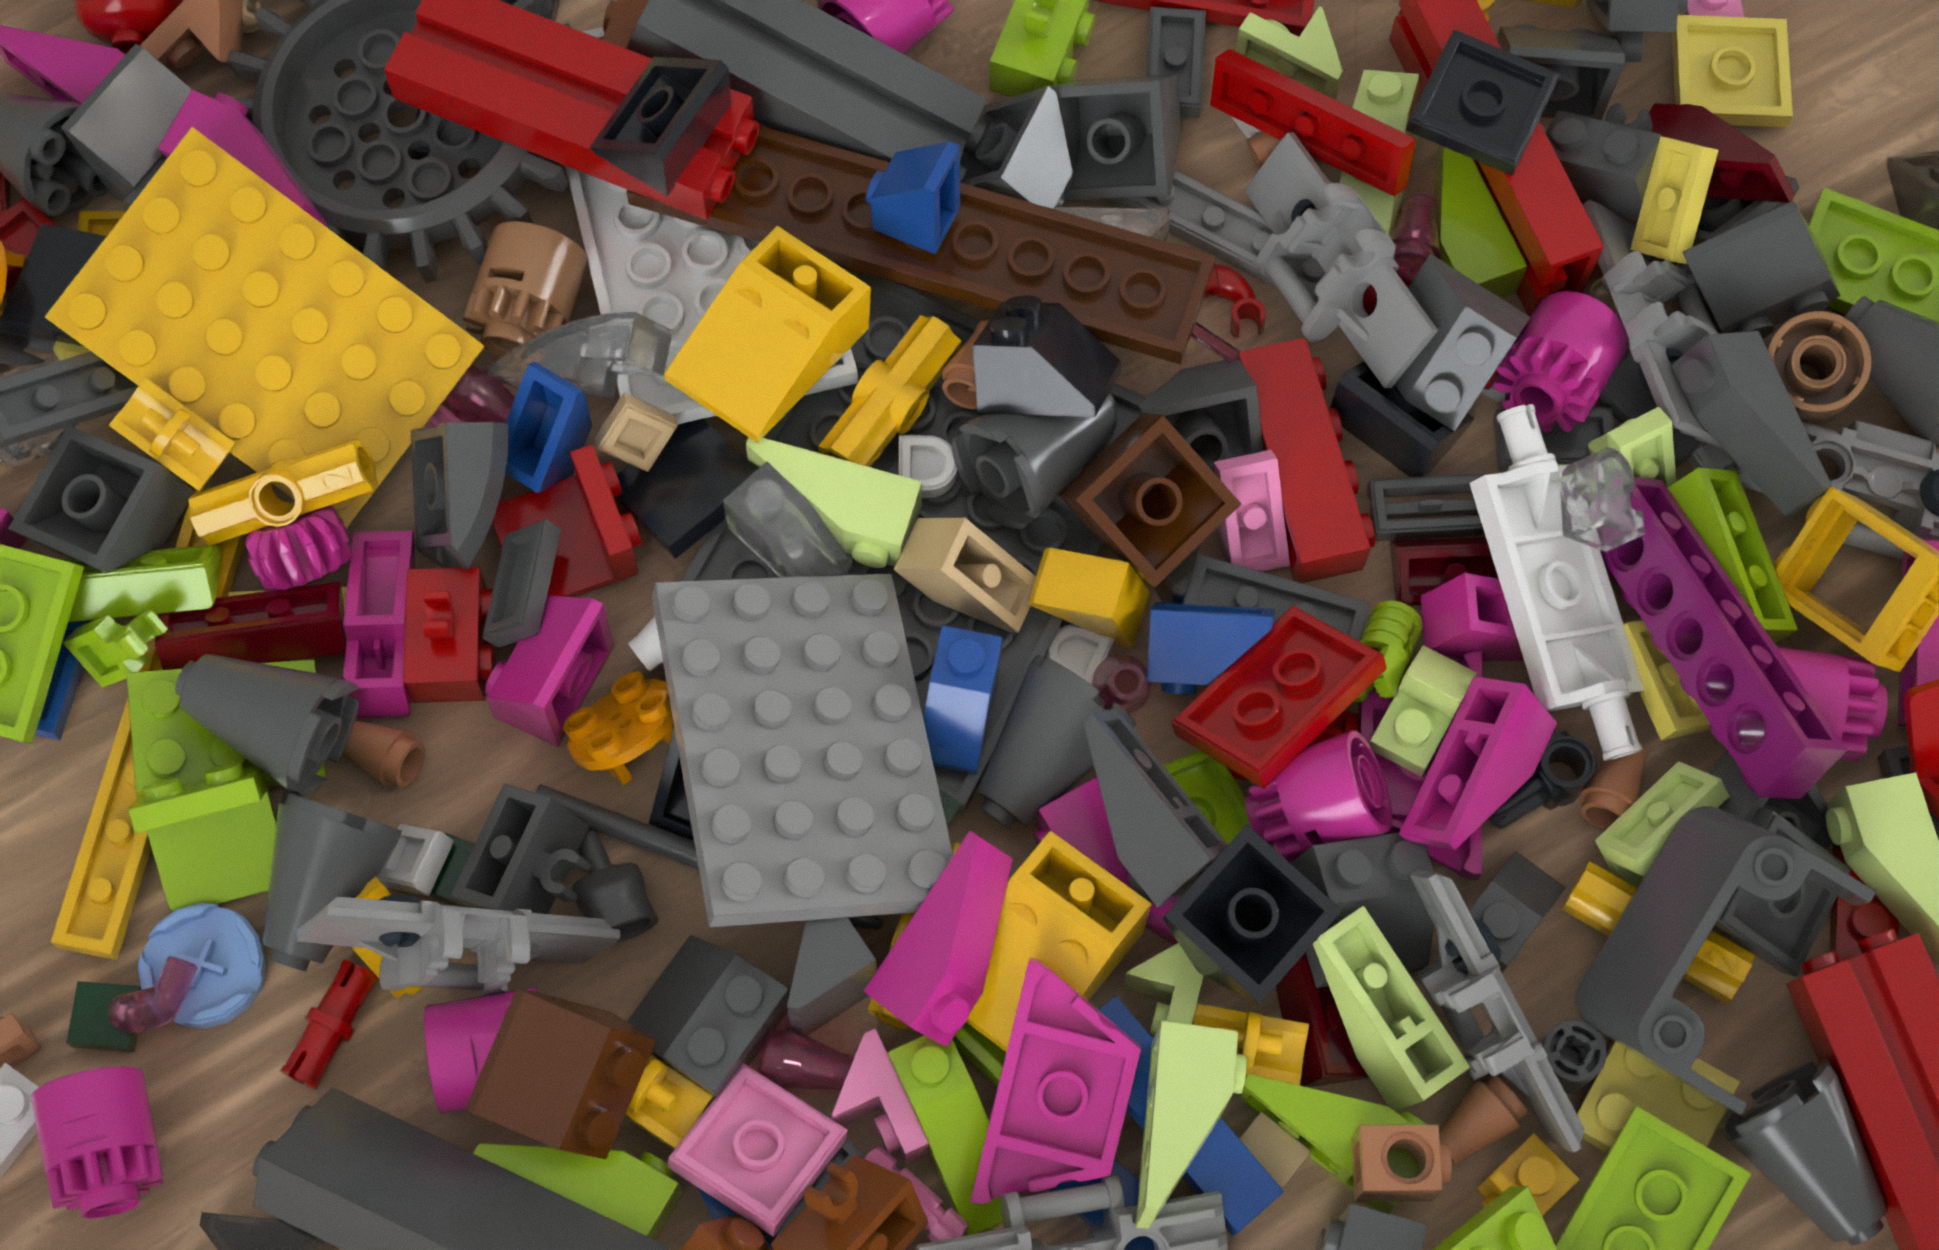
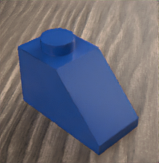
[866,141,960,255]
[505,361,592,493]
[1147,602,1275,694]
[923,625,1002,775]

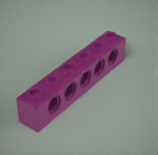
[1589,475,1847,799]

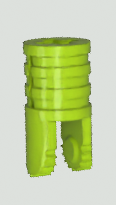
[1352,600,1423,703]

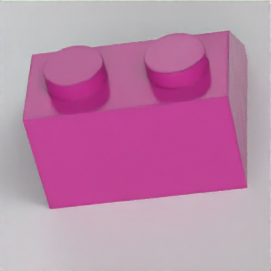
[485,595,615,747]

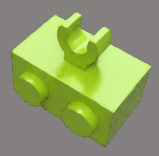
[989,0,1096,97]

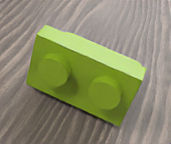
[128,762,277,911]

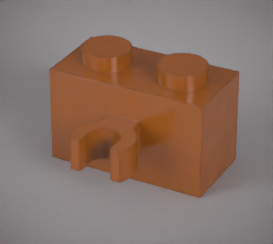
[771,1154,929,1250]

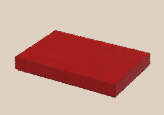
[1171,605,1387,789]

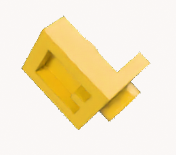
[1477,1133,1580,1216]

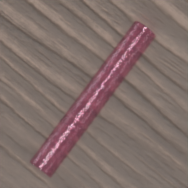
[1191,322,1240,362]

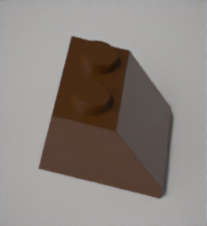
[1058,412,1241,587]
[465,987,657,1159]

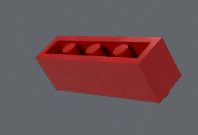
[1237,337,1375,583]

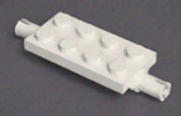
[1469,404,1644,761]

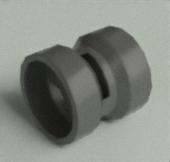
[1540,1020,1607,1094]

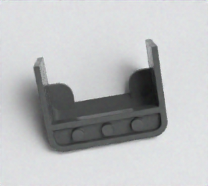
[1575,806,1877,1115]

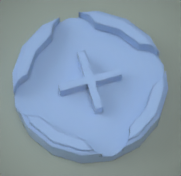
[138,903,268,1029]

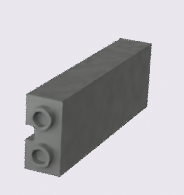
[626,0,987,182]
[252,1087,669,1250]

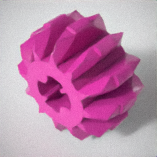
[245,505,352,590]

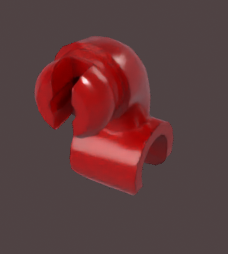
[1204,264,1266,338]

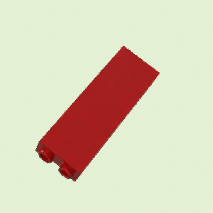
[384,0,759,220]
[1389,0,1604,317]
[1785,929,1939,1250]

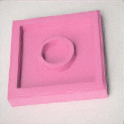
[668,1063,848,1237]

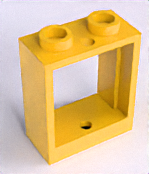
[1773,487,1939,672]

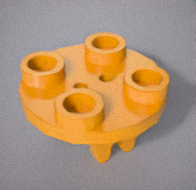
[563,671,674,786]

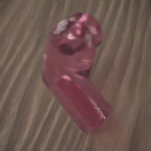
[107,956,198,1033]

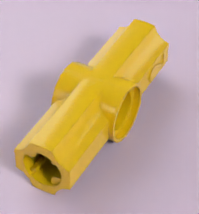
[818,315,962,467]
[188,438,378,546]
[1561,861,1756,1005]

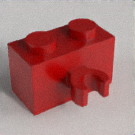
[403,567,496,703]

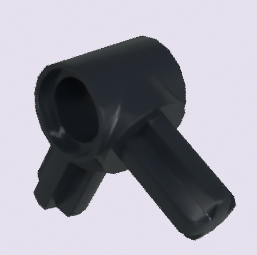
[1488,729,1596,829]

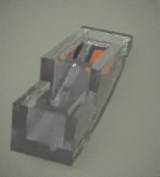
[488,312,673,397]

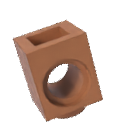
[1351,1125,1452,1202]

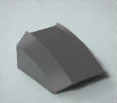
[411,422,509,569]

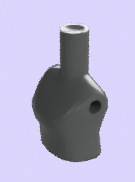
[572,831,658,944]

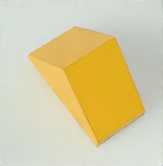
[1028,548,1150,648]

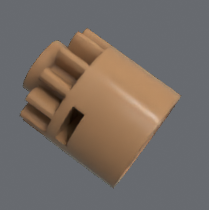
[463,221,588,361]
[1766,311,1871,425]

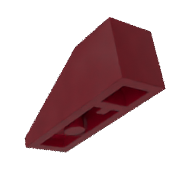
[1649,103,1796,203]

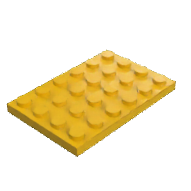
[45,127,485,529]

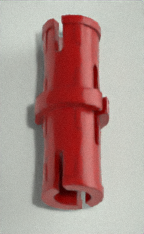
[280,959,379,1090]

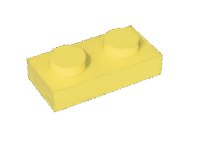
[1630,136,1718,264]
[1624,620,1710,741]

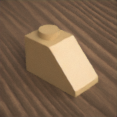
[893,518,1036,633]

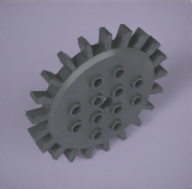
[228,0,571,283]

